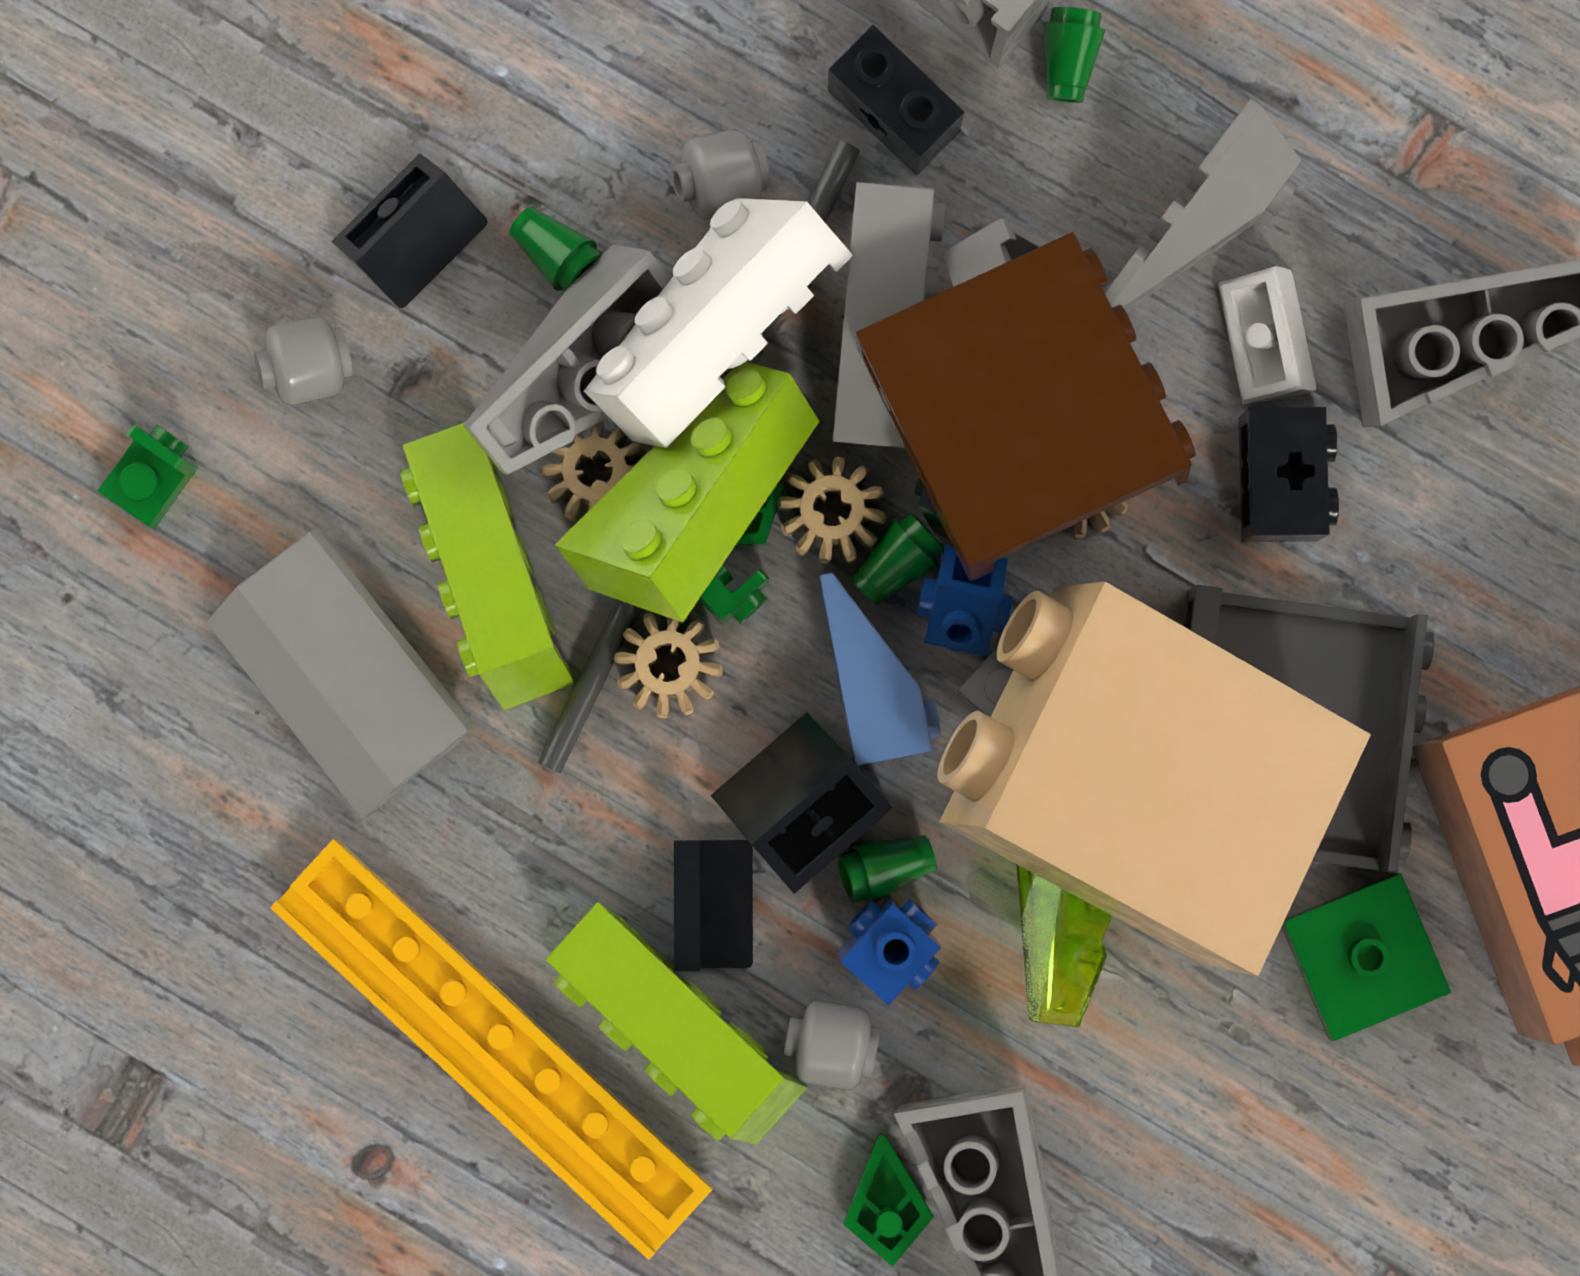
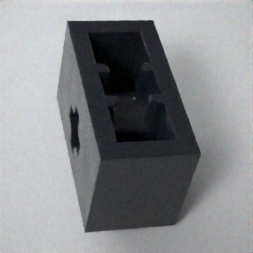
[828,25,965,176]
[1238,407,1339,542]

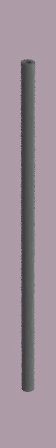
[538,140,860,773]

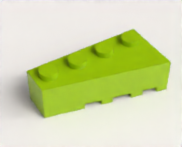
[555,362,820,623]
[400,422,575,710]
[545,902,808,1145]

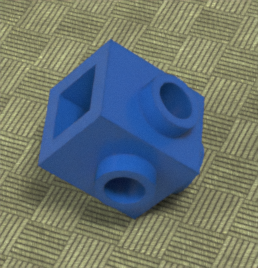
[917,545,1013,656]
[837,895,941,1006]

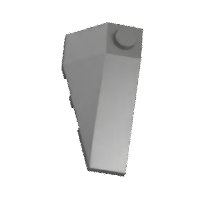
[1105,99,1301,311]
[463,244,671,475]

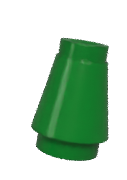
[1043,7,1106,103]
[509,207,601,291]
[851,513,944,606]
[837,835,937,904]

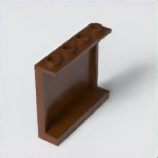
[855,232,1196,582]

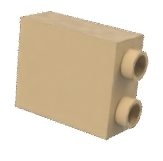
[937,581,1371,976]

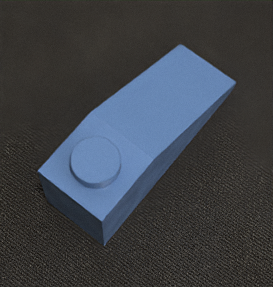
[819,573,941,766]

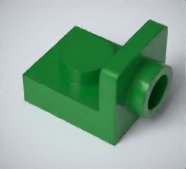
[97,424,198,530]
[699,565,769,626]

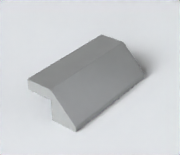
[206,528,476,820]

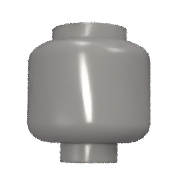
[671,129,770,219]
[254,316,353,405]
[783,1000,880,1090]

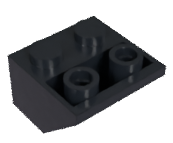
[710,712,893,894]

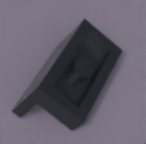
[331,153,488,308]
[674,840,753,971]

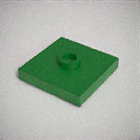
[1282,873,1452,1042]

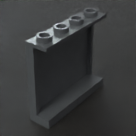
[1183,585,1434,872]

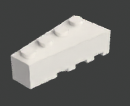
[584,198,853,448]

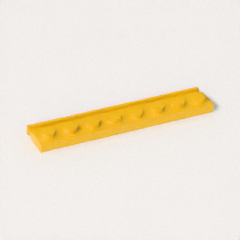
[270,839,713,1260]

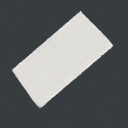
[1218,266,1316,405]

